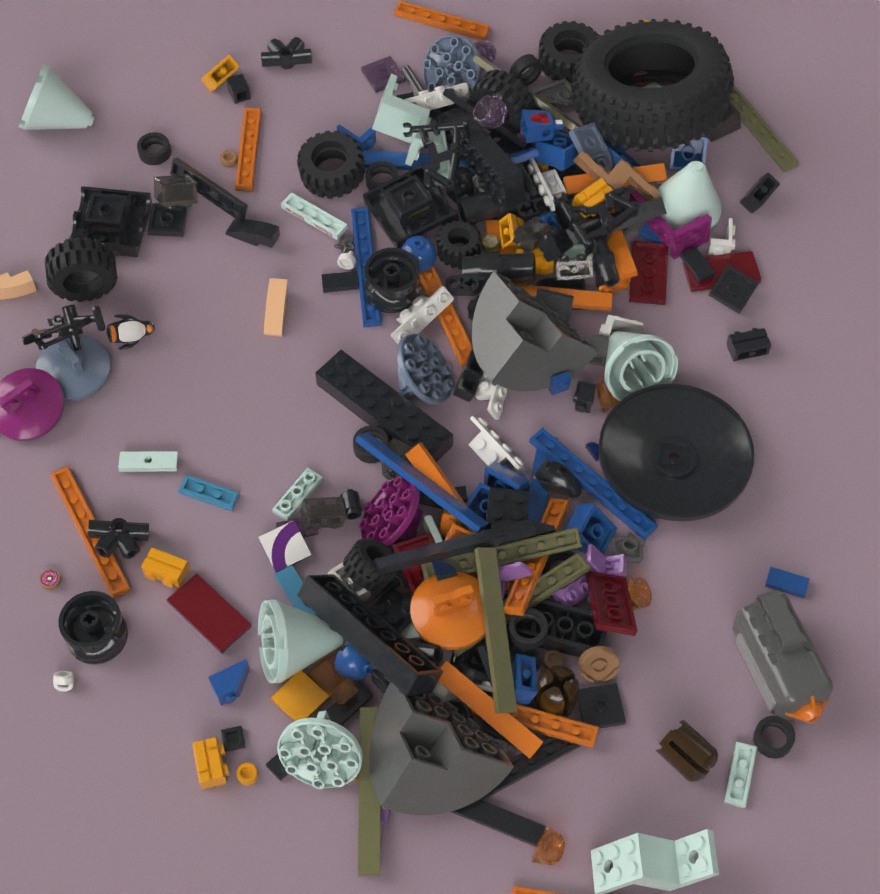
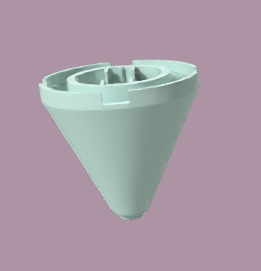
[18,63,95,130]
[657,161,722,231]
[604,331,678,401]
[258,599,344,684]

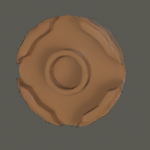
[578,646,620,683]

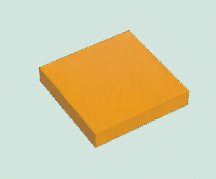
[271,670,330,721]

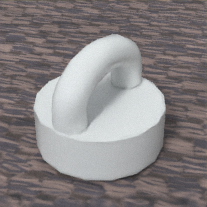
[337,251,356,270]
[53,671,74,692]

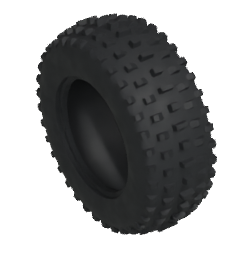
[571,19,734,152]

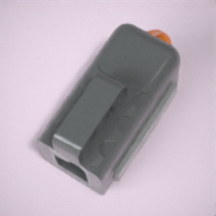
[732,590,833,723]

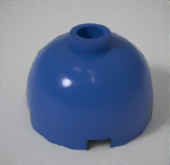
[402,235,437,272]
[335,643,374,680]

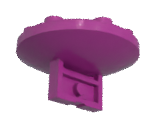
[0,368,65,441]
[359,476,423,547]

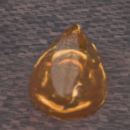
[596,380,620,413]
[628,577,652,611]
[532,828,565,865]

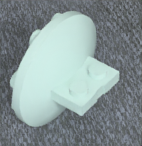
[277,711,363,789]

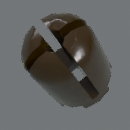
[535,665,579,718]
[656,720,718,782]

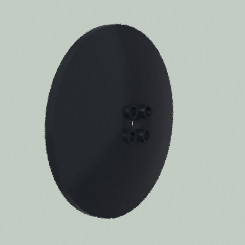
[598,384,754,521]

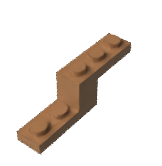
[573,151,661,201]

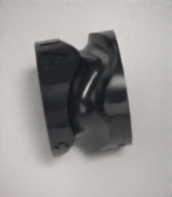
[364,247,419,313]
[58,591,128,664]

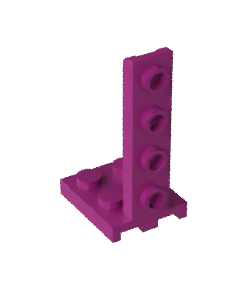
[629,191,712,259]

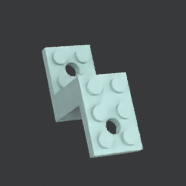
[372,74,431,166]
[591,829,719,894]

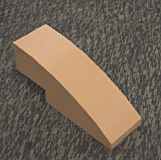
[0,270,37,300]
[264,278,289,337]

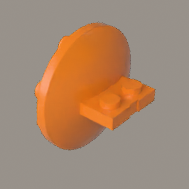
[410,571,485,650]

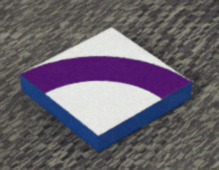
[258,520,311,573]

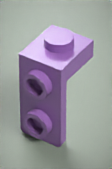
[586,544,627,576]
[498,562,533,599]
[546,576,589,606]

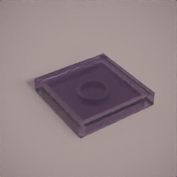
[361,56,405,93]

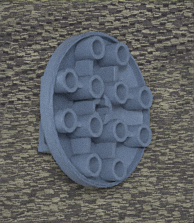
[423,35,482,93]
[397,334,454,405]
[35,336,111,401]

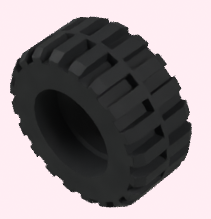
[538,21,598,84]
[469,70,536,133]
[297,130,365,199]
[45,238,118,302]

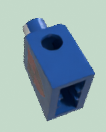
[520,109,563,143]

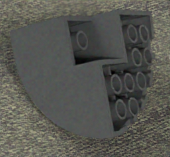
[472,271,599,391]
[370,682,514,816]

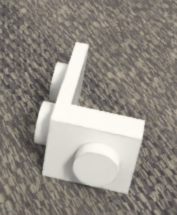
[708,218,736,256]
[599,315,644,340]

